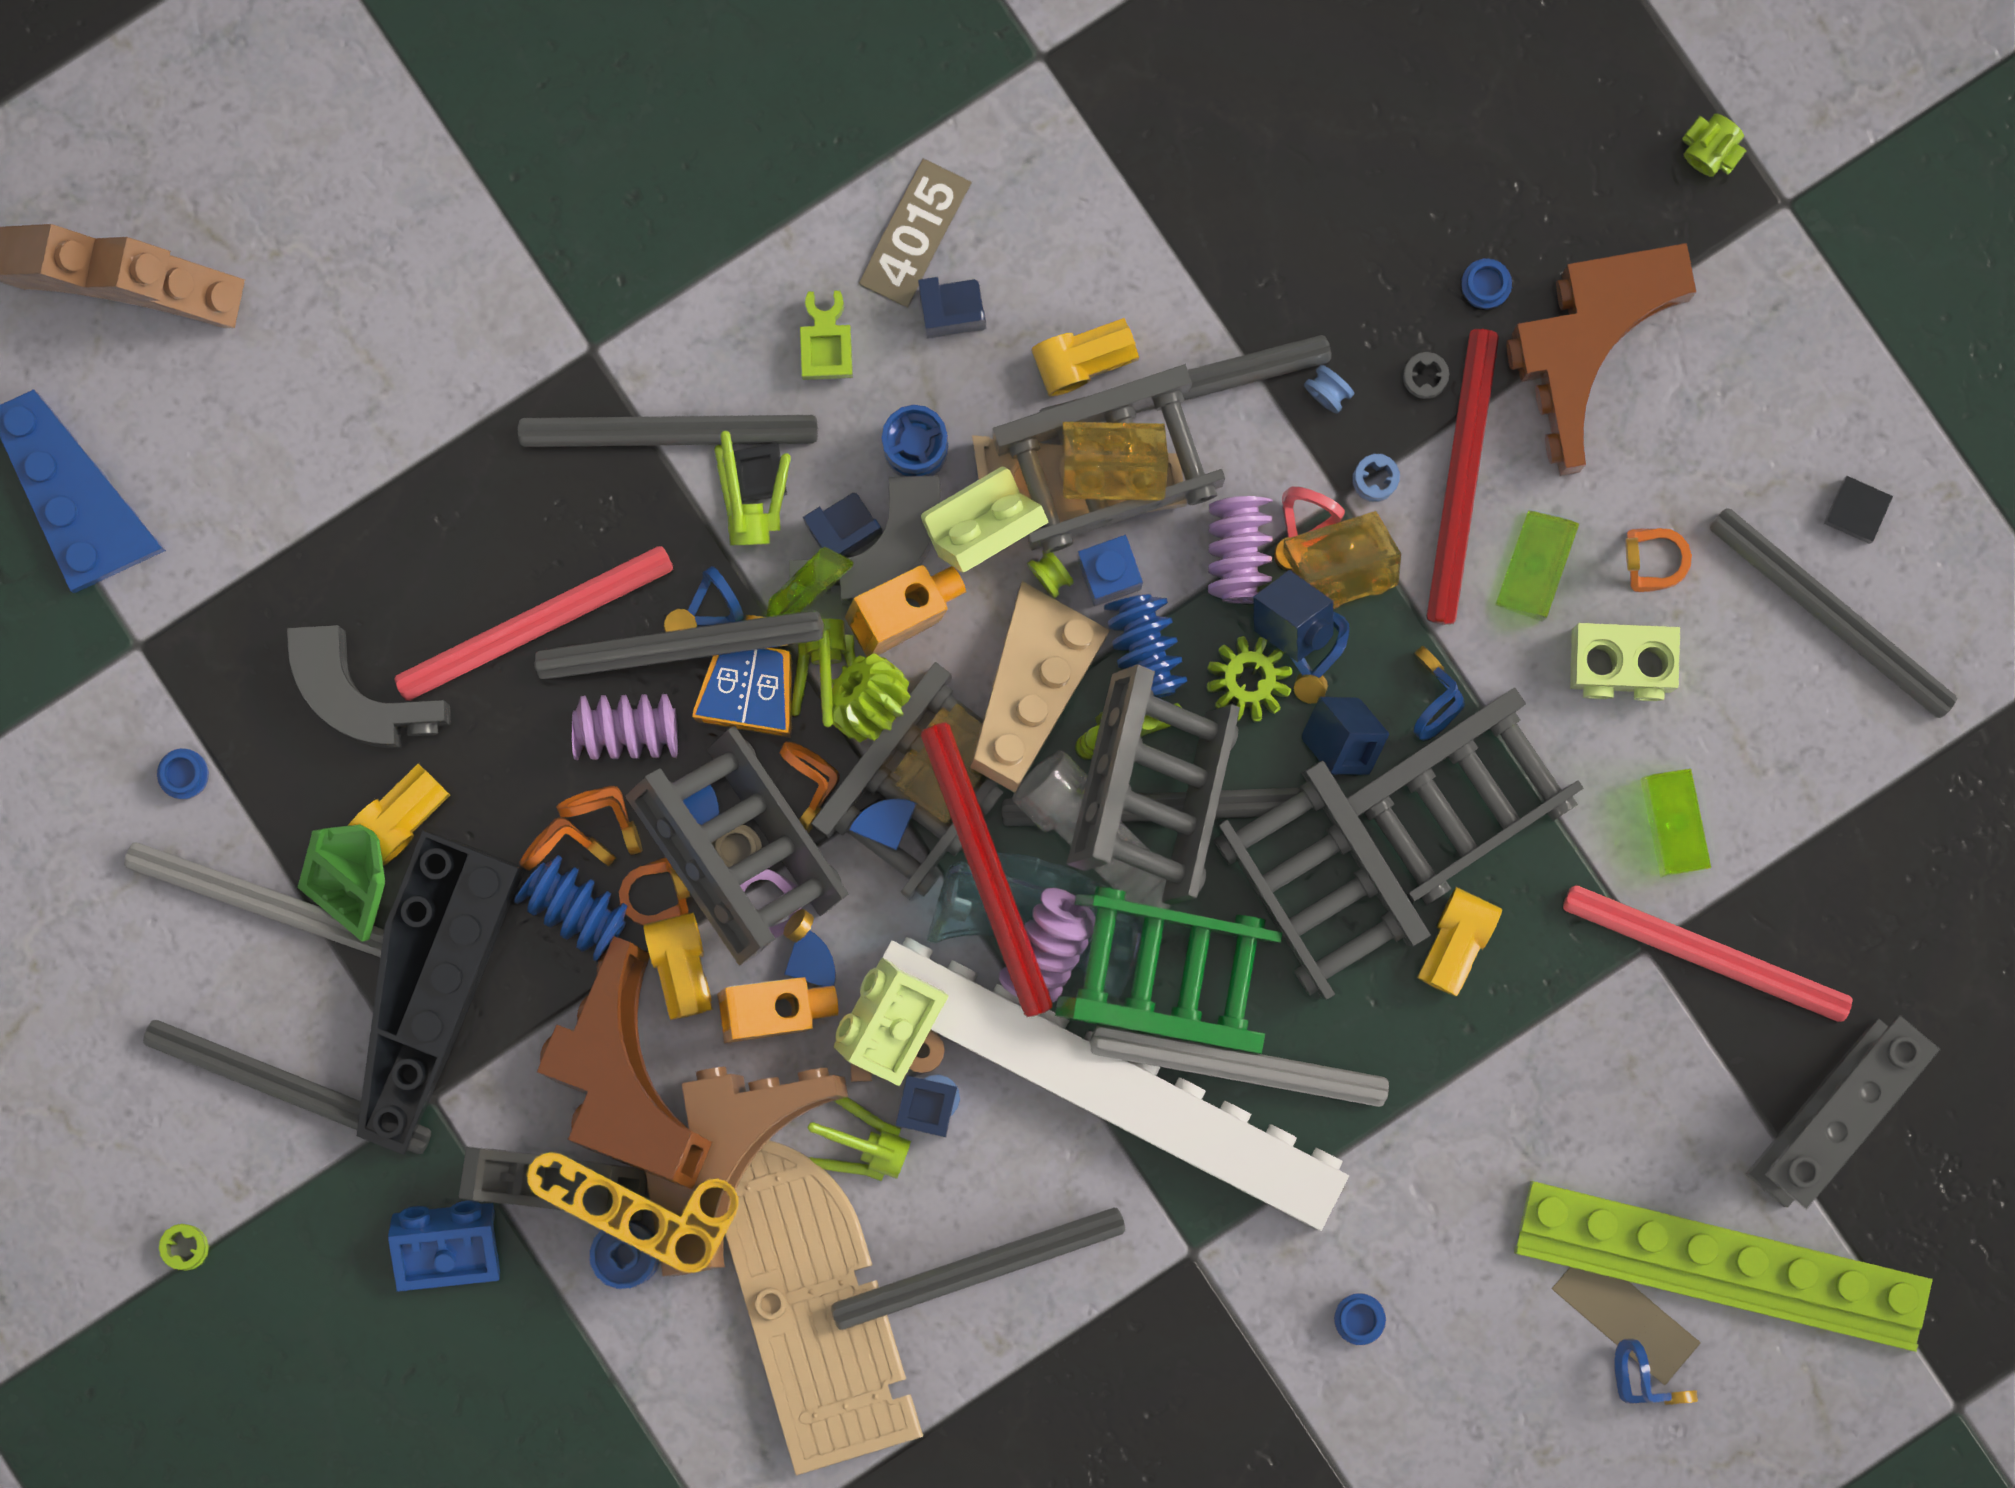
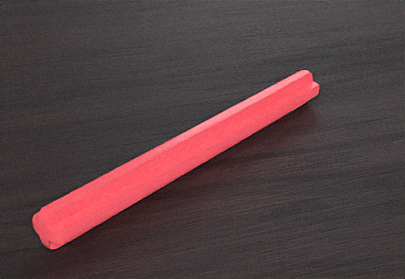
[394,546,673,701]
[1563,885,1853,1022]

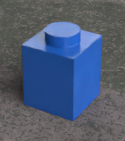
[1077,535,1143,607]

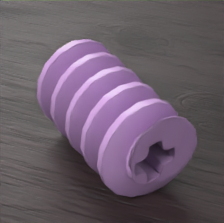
[1208,496,1273,604]
[572,694,678,760]
[999,888,1095,1002]

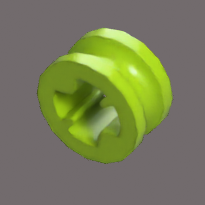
[1027,551,1074,599]
[159,1224,209,1271]

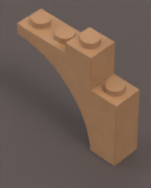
[0,224,245,328]
[646,1067,848,1276]

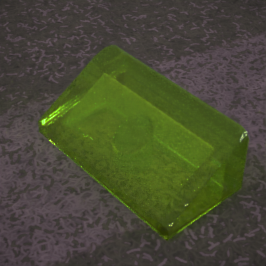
[1495,510,1579,622]
[766,547,854,617]
[1641,769,1711,877]

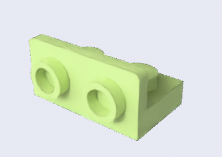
[921,466,1049,573]
[834,958,949,1086]

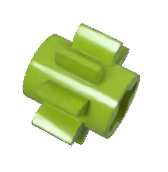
[1682,114,1746,177]

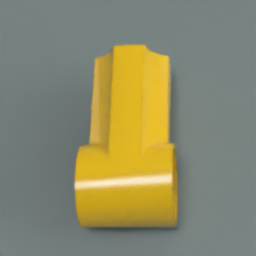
[1031,318,1139,397]
[348,763,450,866]
[1417,887,1502,997]
[643,912,713,1020]

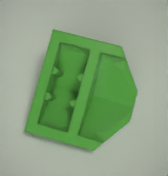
[298,824,385,942]

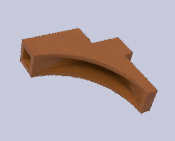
[1506,243,1696,476]
[537,936,712,1190]

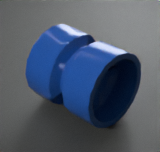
[881,405,949,477]
[589,1221,660,1289]

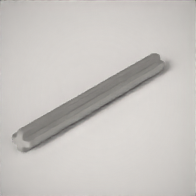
[124,842,384,957]
[1091,1025,1389,1107]

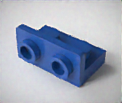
[388,1201,500,1291]

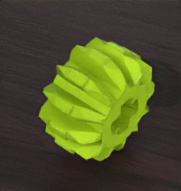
[1206,636,1292,723]
[832,653,911,743]

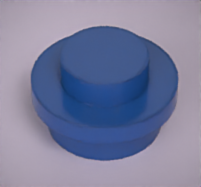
[1461,259,1512,309]
[157,748,209,799]
[1334,1293,1386,1345]

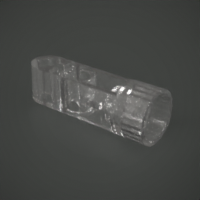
[1012,750,1172,919]

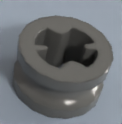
[1403,352,1449,399]

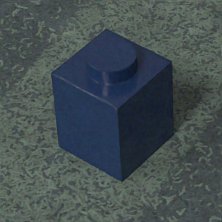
[1253,570,1334,662]

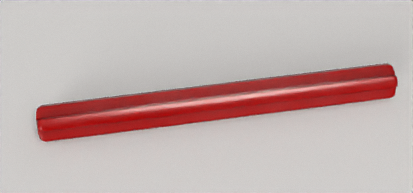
[1426,329,1499,625]
[921,722,1053,1017]

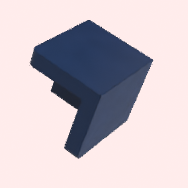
[918,277,986,338]
[803,493,883,559]
[1302,697,1389,775]
[895,1075,957,1137]

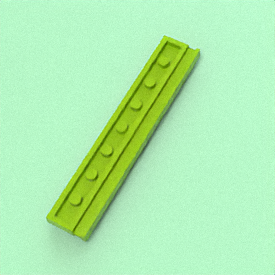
[1514,1181,1933,1352]

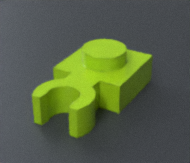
[800,290,853,380]

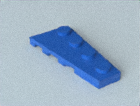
[0,389,166,593]

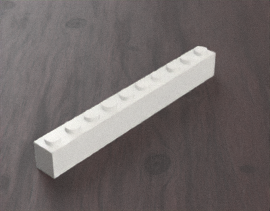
[883,937,1349,1231]

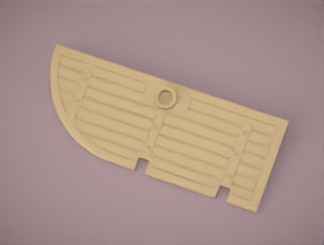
[725,1140,923,1476]

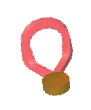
[1274,486,1345,571]

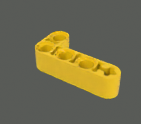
[527,1152,739,1273]

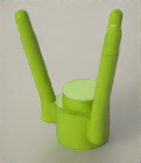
[714,430,791,545]
[791,618,856,727]
[808,1097,911,1181]

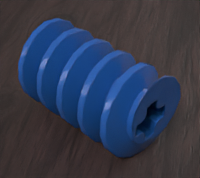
[1103,594,1187,699]
[514,855,628,962]

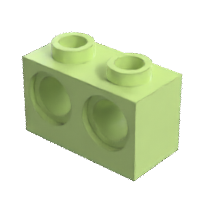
[1570,623,1680,701]

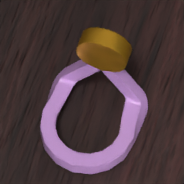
[740,869,814,943]

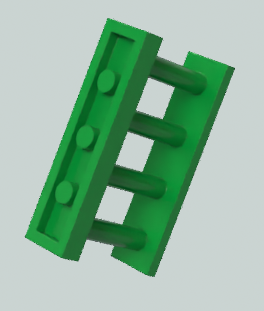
[1055,886,1283,1054]

